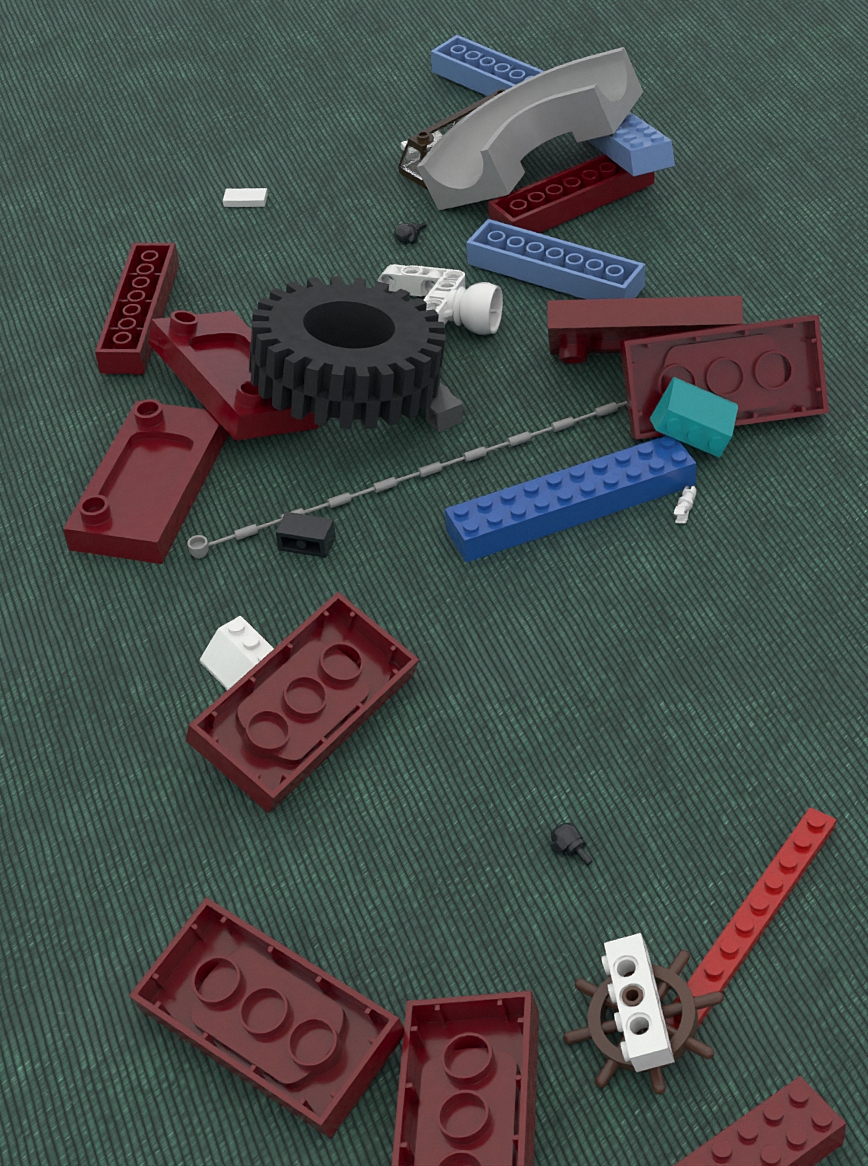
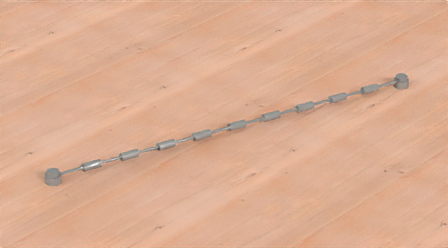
[187,401,627,558]

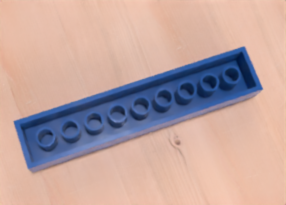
[445,436,696,563]

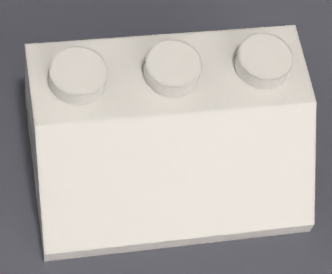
[200,616,274,690]

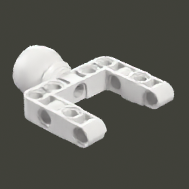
[378,264,503,335]

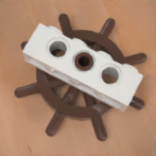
[563,933,724,1095]

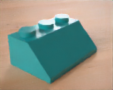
[650,377,738,458]

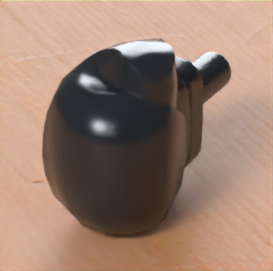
[394,222,427,244]
[550,822,593,866]

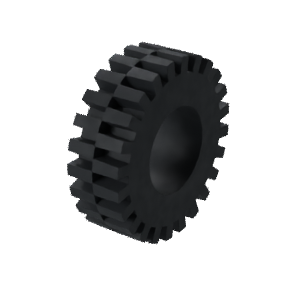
[249,276,446,429]

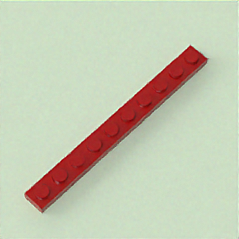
[665,807,837,1029]

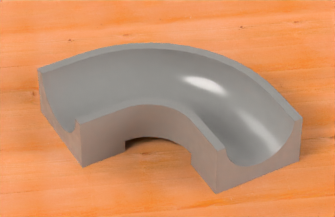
[417,47,643,211]

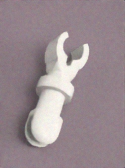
[674,486,696,523]

